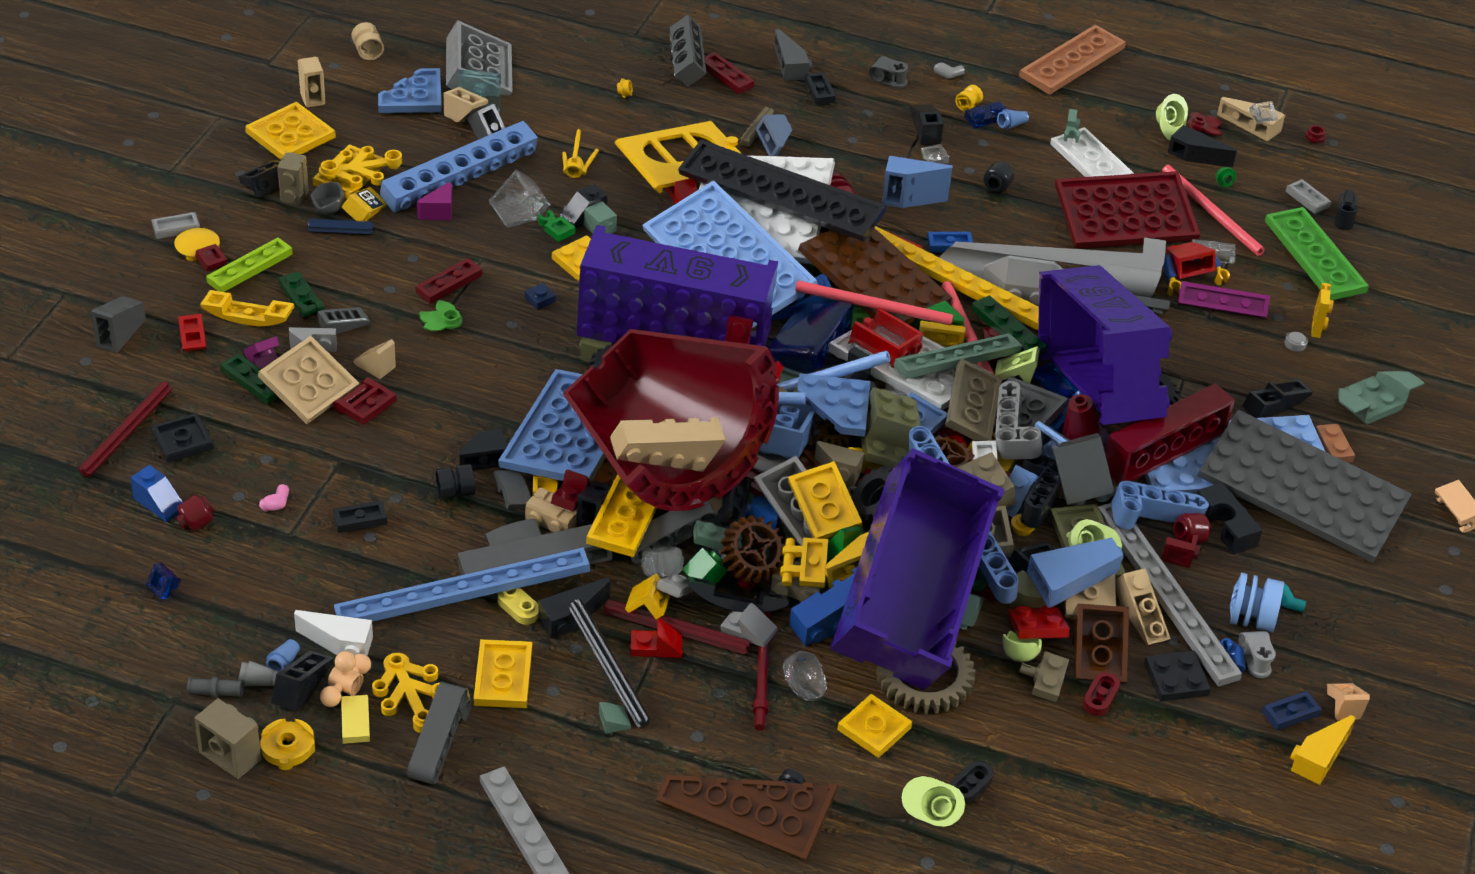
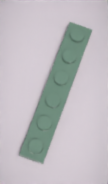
[894,333,1022,379]

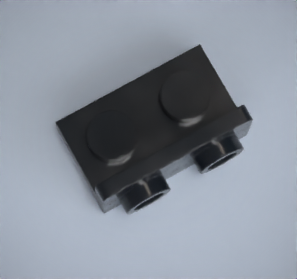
[238,160,280,198]

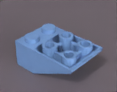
[882,156,953,208]

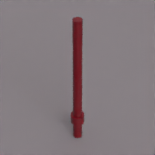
[753,611,771,731]

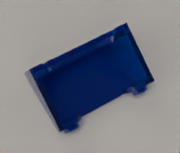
[765,301,854,374]

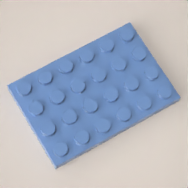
[498,369,606,483]

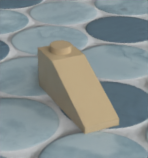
[1217,97,1285,142]

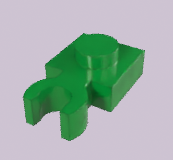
[538,210,575,242]

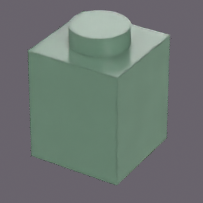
[584,201,617,234]

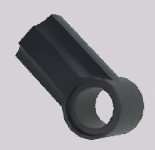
[1334,190,1358,230]

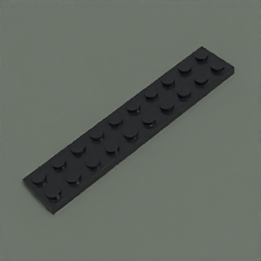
[678,139,887,242]

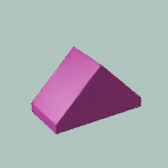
[417,182,452,220]

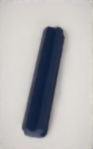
[307,219,374,235]

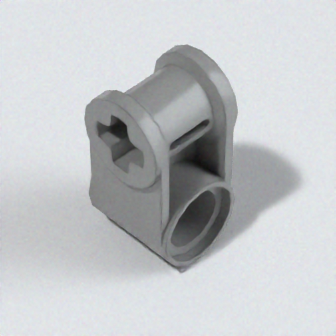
[1239,631,1276,678]

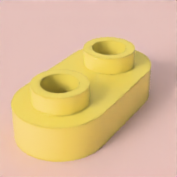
[498,588,539,625]

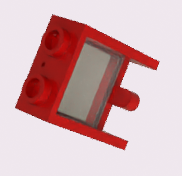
[848,308,924,368]

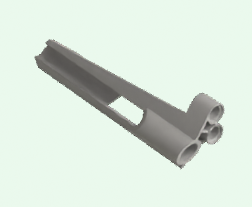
[939,238,1166,298]

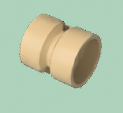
[351,22,384,60]

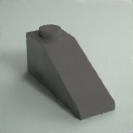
[774,29,812,81]

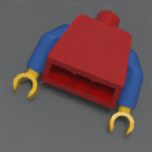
[1163,242,1230,296]

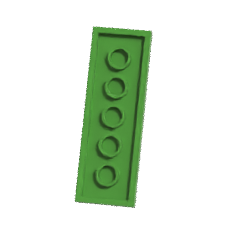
[1265,207,1369,300]

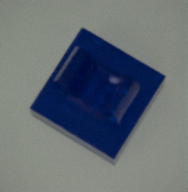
[146,563,181,599]

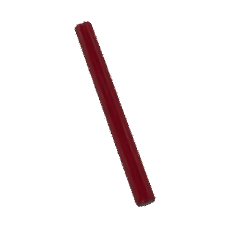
[79,381,172,477]
[604,599,750,655]

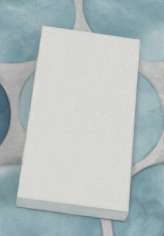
[1050,127,1134,177]

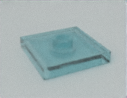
[458,69,501,112]

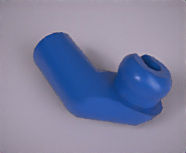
[1220,638,1245,673]

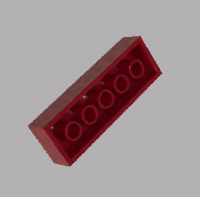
[1105,383,1235,485]

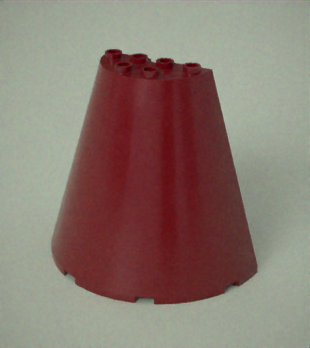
[563,329,779,511]

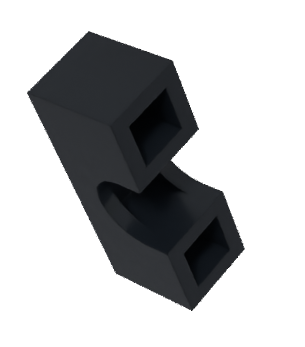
[1197,482,1262,555]

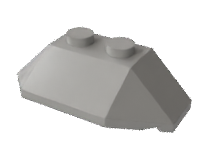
[983,255,1063,306]

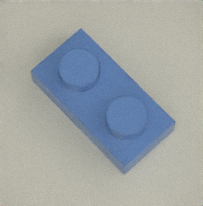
[1006,465,1039,518]

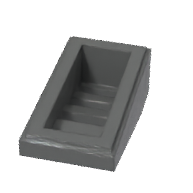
[318,307,370,334]

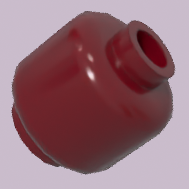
[175,495,215,532]
[1173,513,1211,544]

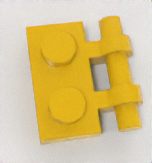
[780,537,828,588]

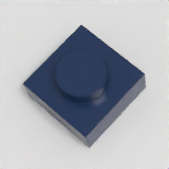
[525,283,556,310]

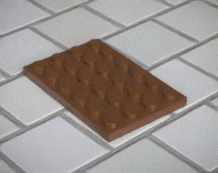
[798,228,952,324]

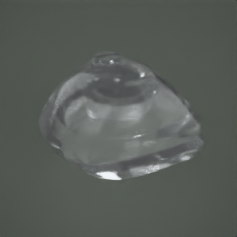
[783,651,827,701]

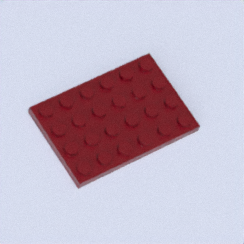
[1055,171,1200,249]

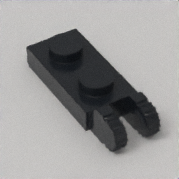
[717,476,752,529]

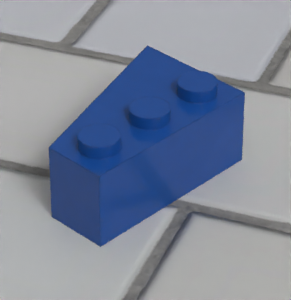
[790,566,858,646]

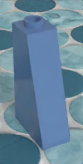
[1027,538,1123,608]

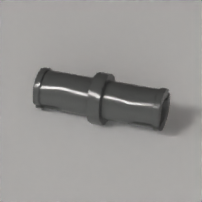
[187,677,244,698]

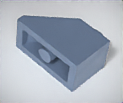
[756,114,792,156]

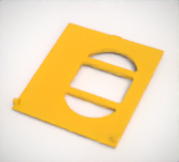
[614,121,741,194]

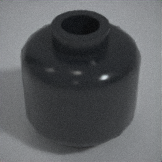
[983,161,1014,193]

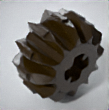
[812,420,853,451]

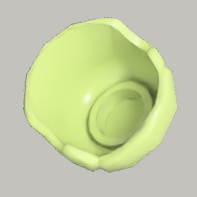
[1003,631,1042,662]

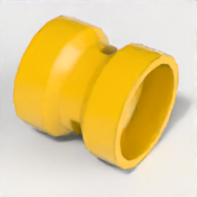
[955,85,983,112]

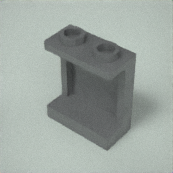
[1051,433,1115,506]

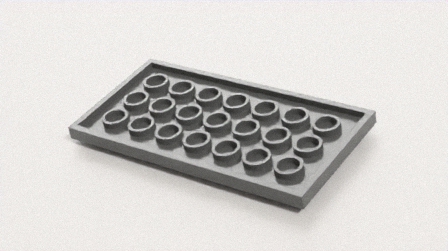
[1197,410,1412,563]

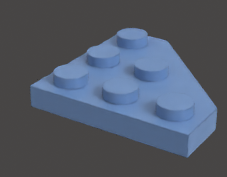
[378,68,441,114]
[797,373,870,437]

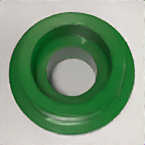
[1216,167,1236,188]

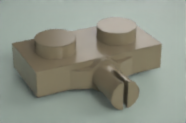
[1019,651,1069,702]

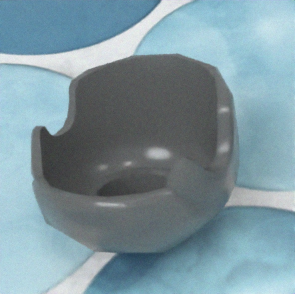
[311,182,346,214]

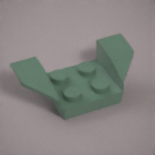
[1336,371,1424,425]

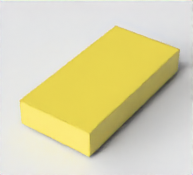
[341,695,370,744]

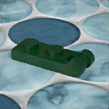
[278,271,325,319]

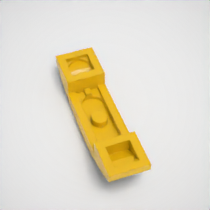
[200,290,295,326]

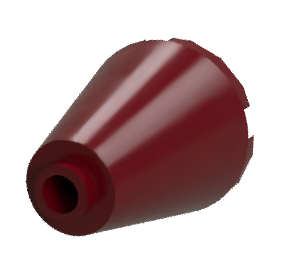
[1062,394,1109,449]

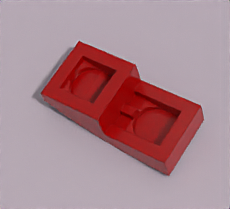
[178,314,206,351]

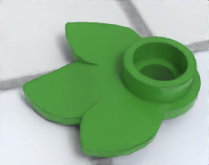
[419,300,462,331]

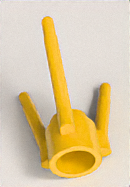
[562,129,599,178]

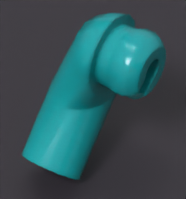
[1280,584,1306,613]

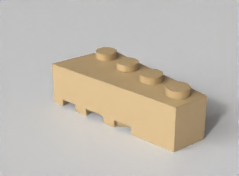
[610,417,726,472]

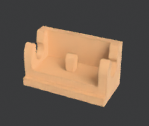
[1435,480,1475,533]

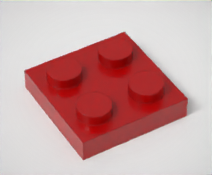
[1008,605,1070,639]

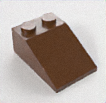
[1073,603,1129,683]

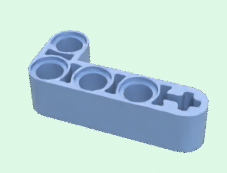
[1111,481,1209,529]

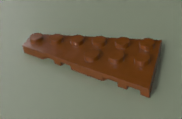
[656,775,839,862]

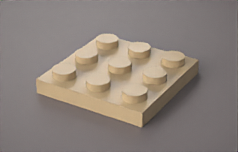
[258,336,359,424]

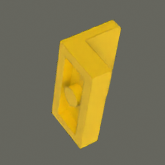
[919,321,966,347]
[625,573,670,619]

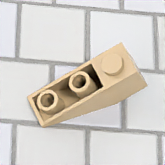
[1115,568,1171,646]

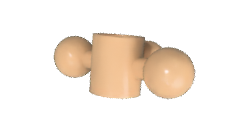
[320,651,371,707]

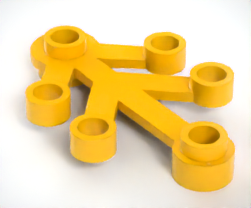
[319,146,402,189]
[372,653,440,733]

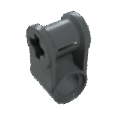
[868,56,908,89]

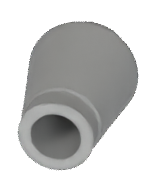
[238,660,279,686]

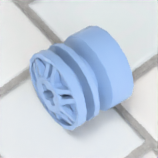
[1229,572,1284,633]

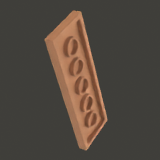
[1019,25,1126,95]

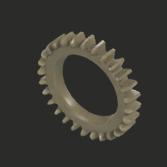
[876,641,975,714]

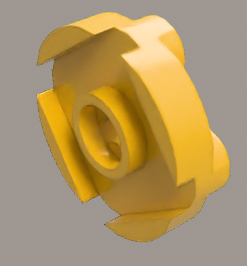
[260,719,315,770]

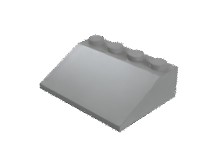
[446,20,513,95]

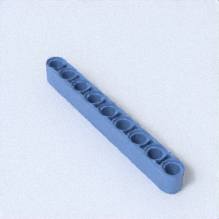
[909,426,1018,604]

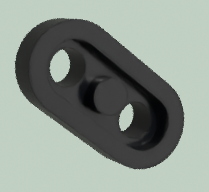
[950,761,993,804]

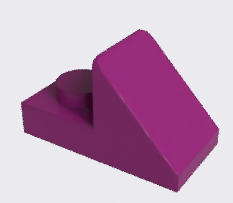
[243,336,279,369]

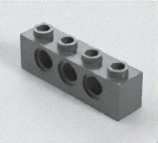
[670,15,706,87]

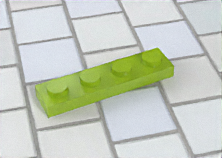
[206,237,293,292]

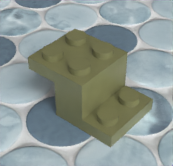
[860,387,921,468]

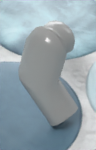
[933,63,965,79]

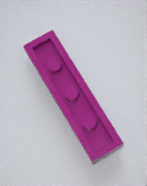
[1178,281,1270,319]

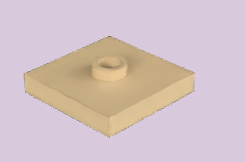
[1064,574,1116,619]

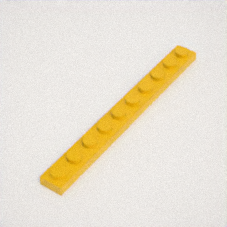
[875,226,1039,331]

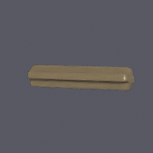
[740,107,774,148]

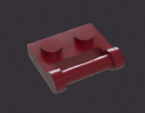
[332,377,397,425]

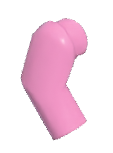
[259,484,289,512]

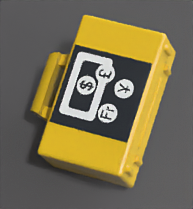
[342,187,387,221]

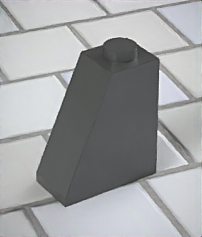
[91,296,146,353]

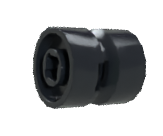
[435,464,475,500]

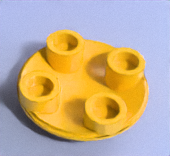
[174,228,220,261]

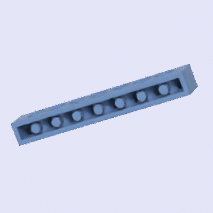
[380,121,538,213]

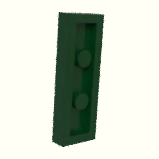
[220,353,279,405]

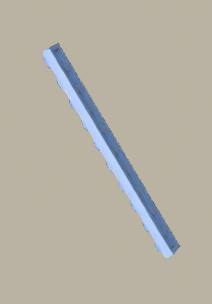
[334,547,590,622]

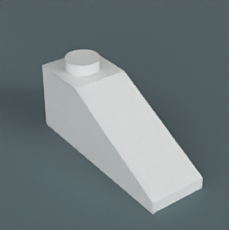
[294,610,373,656]

